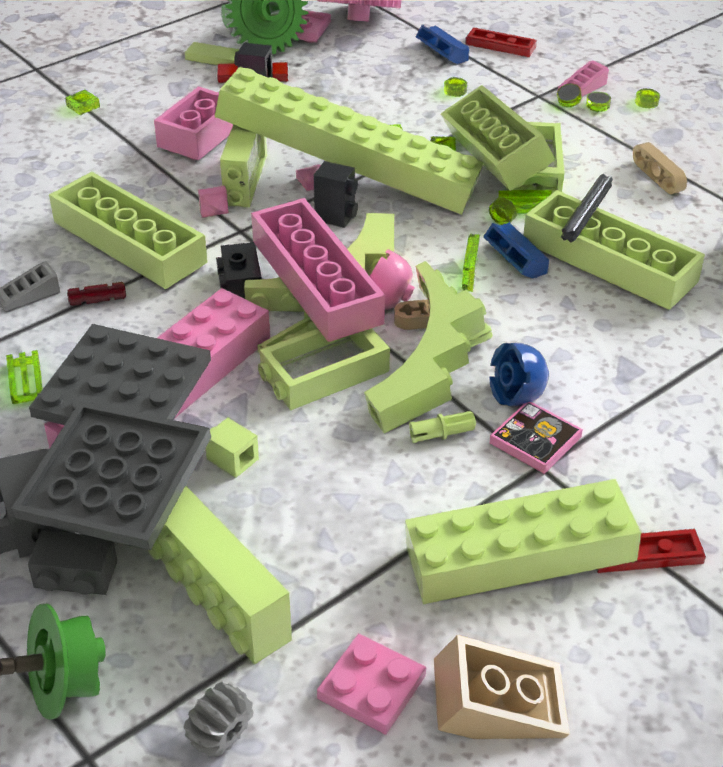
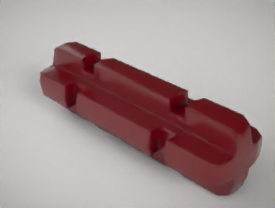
[67,282,126,306]

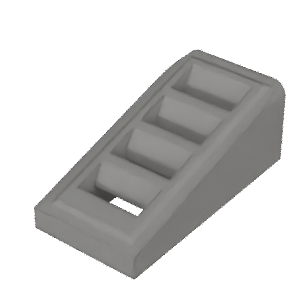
[0,261,60,312]

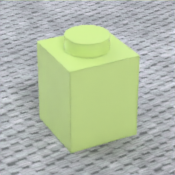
[206,417,259,478]

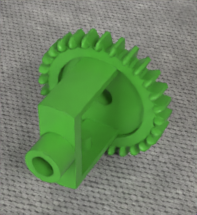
[221,0,308,54]

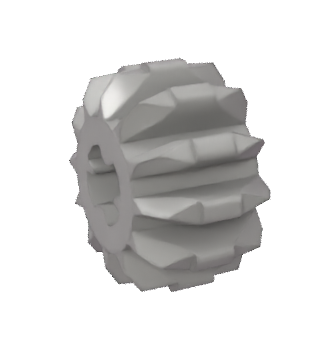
[183,682,253,757]

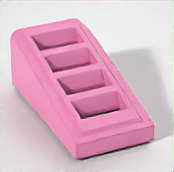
[558,60,609,100]

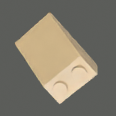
[434,635,570,739]

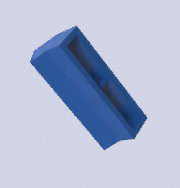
[415,24,469,64]
[483,223,549,279]

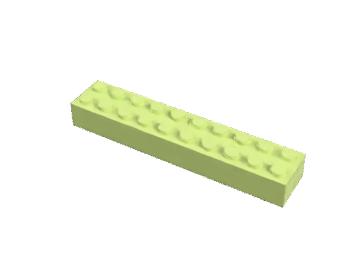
[215,67,484,215]

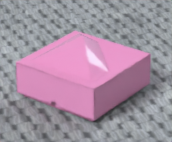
[296,164,321,191]
[198,186,228,218]

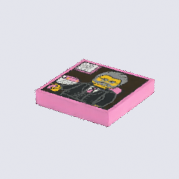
[489,402,583,474]

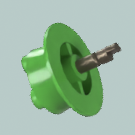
[0,603,106,720]

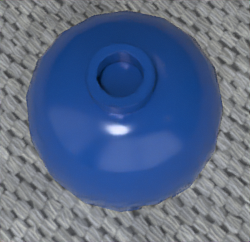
[489,343,549,406]

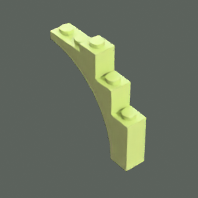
[244,213,394,319]
[364,261,486,434]

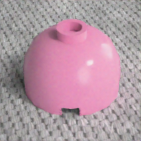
[370,249,415,310]

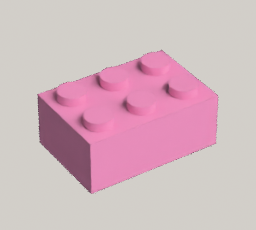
[154,86,233,160]

